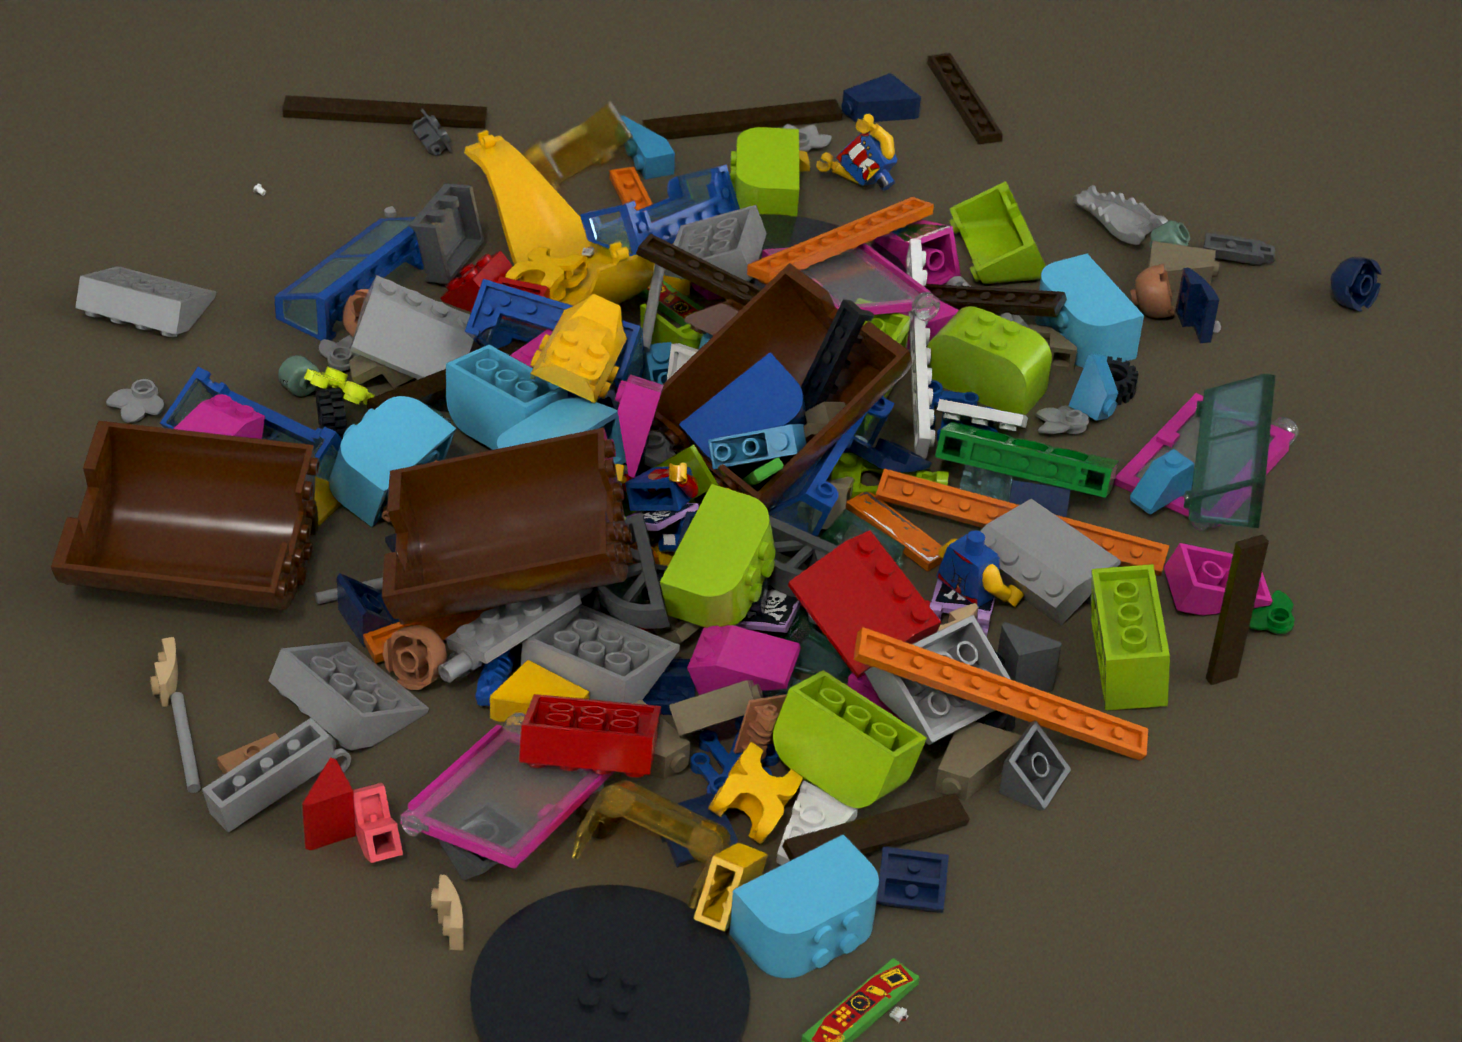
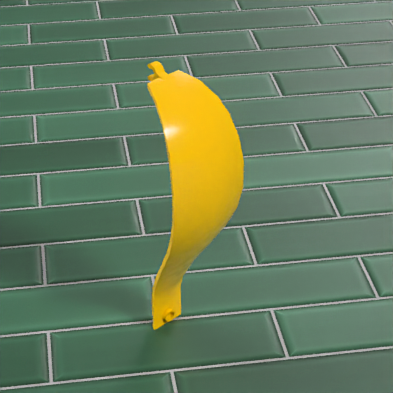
[464,130,653,306]

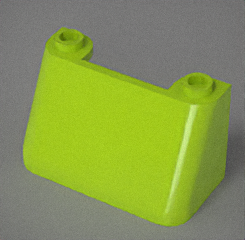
[949,181,1046,285]

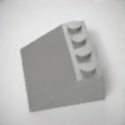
[664,205,767,282]
[75,266,217,337]
[349,275,474,379]
[980,499,1121,626]
[521,604,680,703]
[865,615,1010,745]
[268,642,429,750]

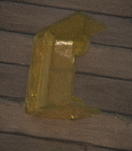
[522,102,633,190]
[572,780,731,910]

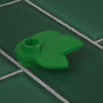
[1249,590,1295,634]

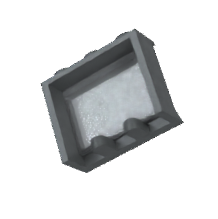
[408,183,484,284]

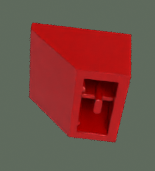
[440,250,513,312]

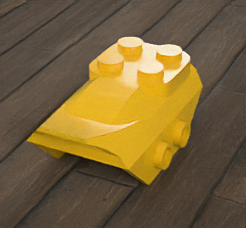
[530,294,627,403]

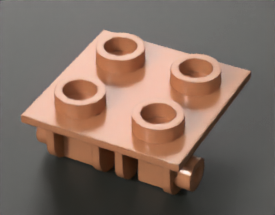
[734,694,787,762]

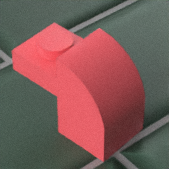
[353,783,403,863]

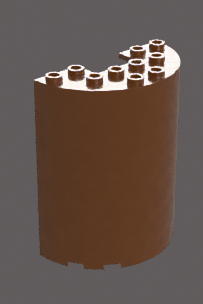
[651,263,912,509]
[51,420,320,610]
[382,427,633,625]

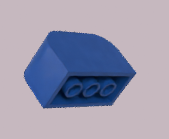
[679,352,807,479]

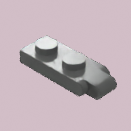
[1204,232,1276,265]

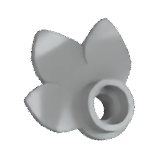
[783,124,832,152]
[319,335,359,371]
[106,379,164,423]
[1035,405,1089,434]

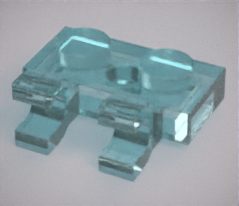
[960,465,1013,502]

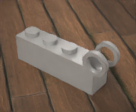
[202,718,351,833]

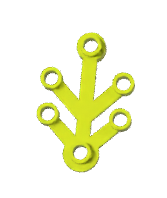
[304,366,375,405]

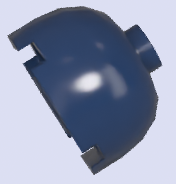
[1330,257,1382,311]

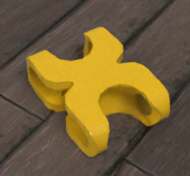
[505,246,587,301]
[708,742,803,844]

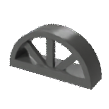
[597,513,670,629]
[765,516,838,597]

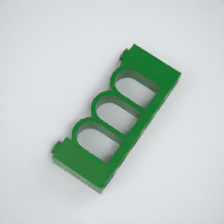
[935,422,1119,498]

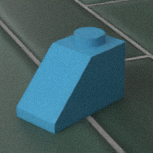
[1068,354,1118,420]
[1130,449,1194,515]

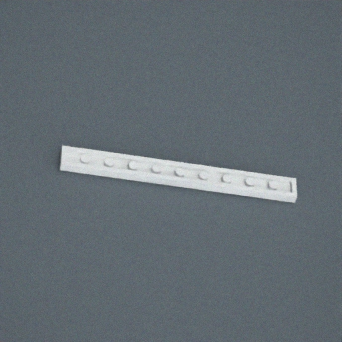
[906,239,935,458]

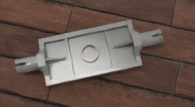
[438,588,593,683]

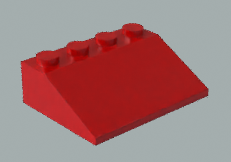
[788,530,941,678]
[519,694,661,777]

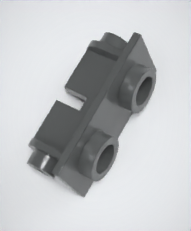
[412,109,453,156]

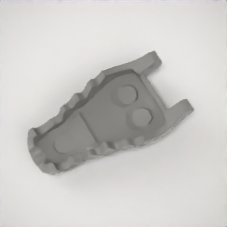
[1074,185,1168,245]

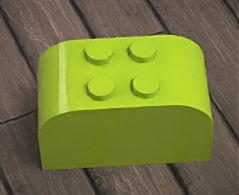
[730,127,799,217]
[927,306,1052,416]
[660,484,775,628]
[773,670,927,808]

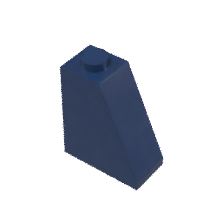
[841,73,921,123]

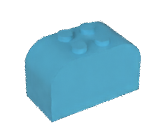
[1035,254,1144,368]
[446,345,568,450]
[329,396,456,527]
[497,398,626,465]
[730,834,879,978]

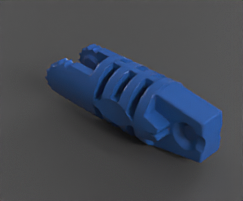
[475,649,515,706]

